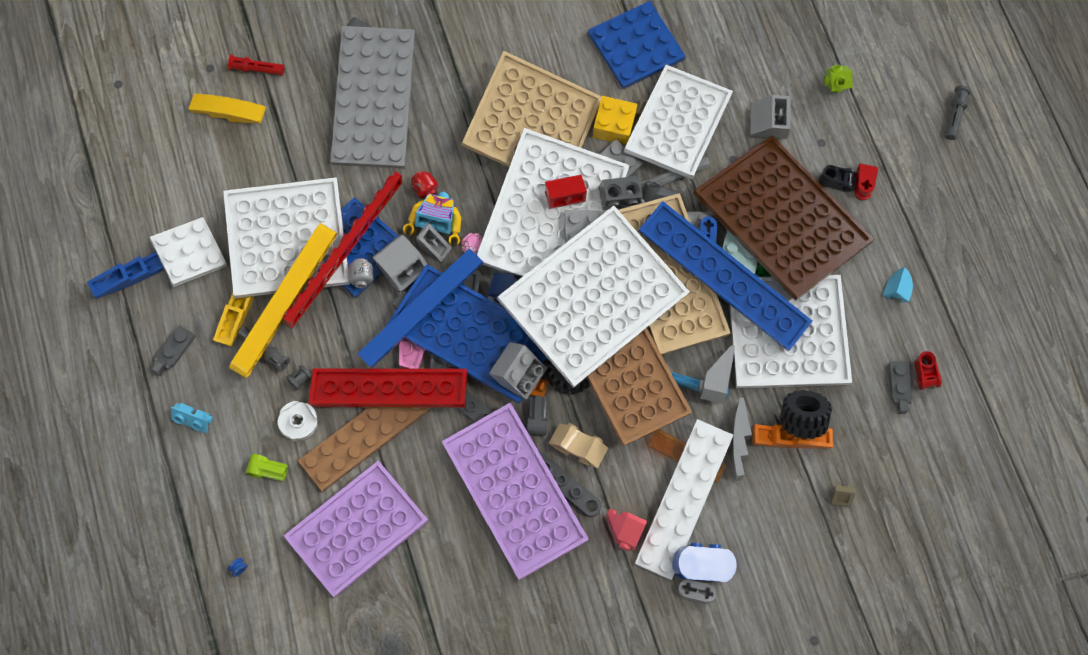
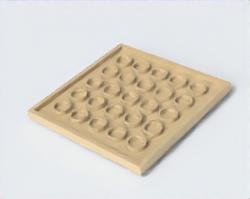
[461,51,602,167]

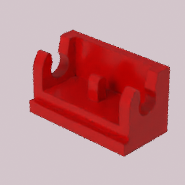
[545,175,587,209]

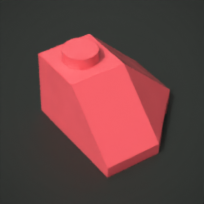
[606,509,647,551]

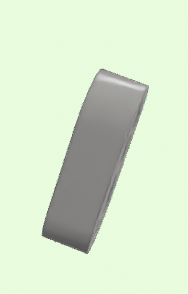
[678,579,716,604]

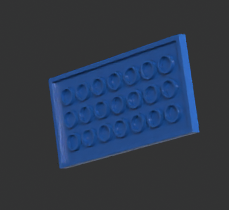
[386,264,548,404]

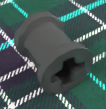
[286,365,312,390]

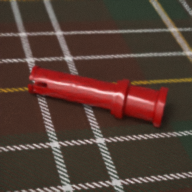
[228,54,285,76]

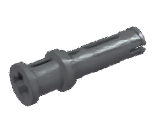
[945,86,971,140]
[237,327,290,372]

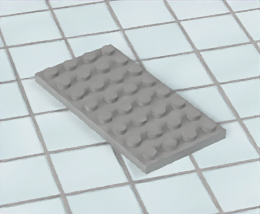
[331,26,415,168]

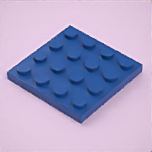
[588,1,686,89]
[341,197,399,298]

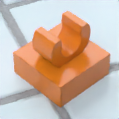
[529,378,550,397]

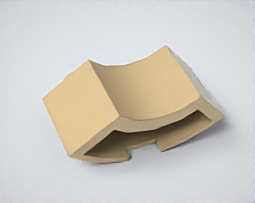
[548,423,608,468]

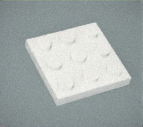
[150,217,227,287]

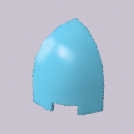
[883,267,913,302]

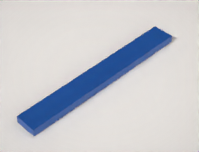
[357,248,483,369]

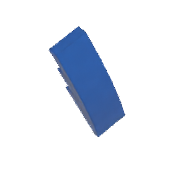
[87,251,165,299]

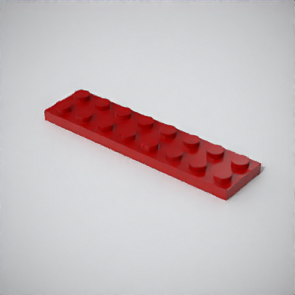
[308,368,468,408]

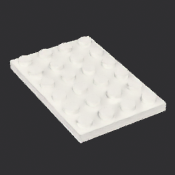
[624,65,733,179]

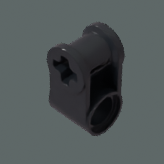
[819,165,857,192]

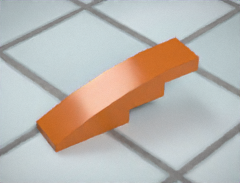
[752,424,833,449]

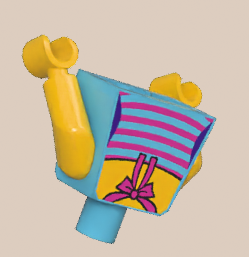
[403,192,461,247]

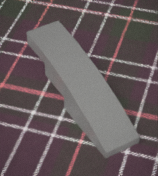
[731,398,752,481]

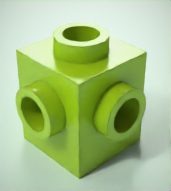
[823,65,853,93]

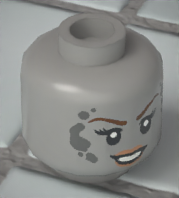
[348,259,373,288]

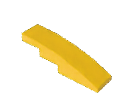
[188,94,266,124]
[213,292,255,347]

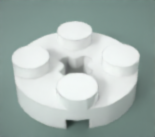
[278,401,318,441]

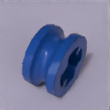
[227,557,248,577]

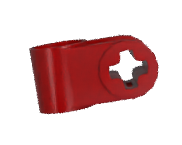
[855,163,878,201]
[914,351,942,390]

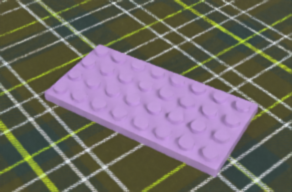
[442,403,589,580]

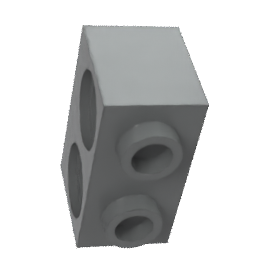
[599,176,643,209]

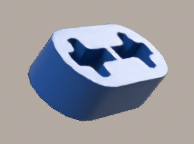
[698,217,717,243]

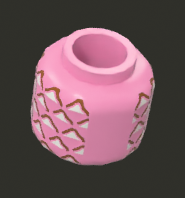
[461,233,483,255]

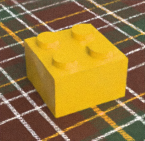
[593,96,638,145]

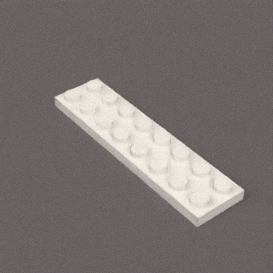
[635,419,733,580]

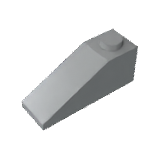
[698,345,735,404]

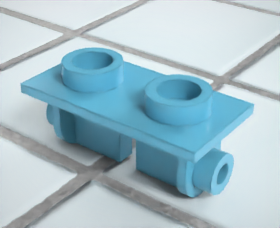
[171,403,213,433]

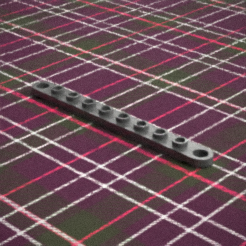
[457,390,602,517]

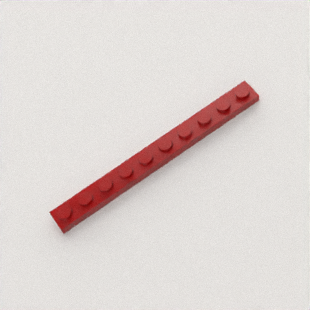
[284,171,403,329]

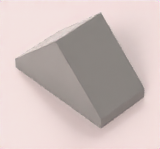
[416,223,452,262]

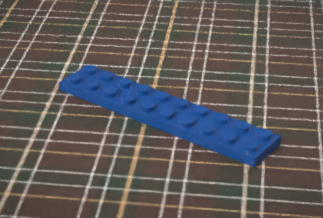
[638,201,813,351]

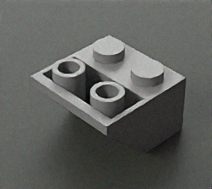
[750,95,791,139]
[372,234,427,292]
[489,342,547,400]

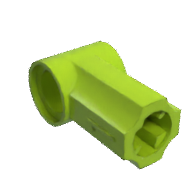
[245,454,288,482]

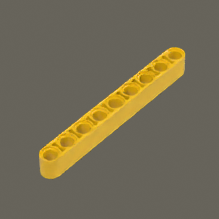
[229,223,337,378]

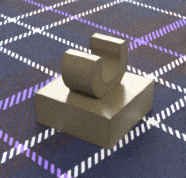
[831,483,855,507]

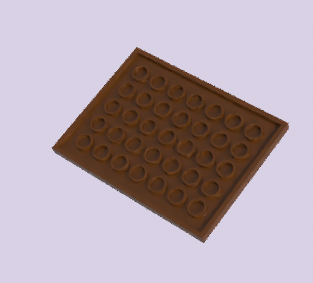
[693,135,874,301]

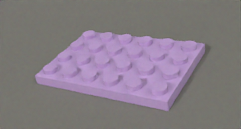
[284,461,429,598]

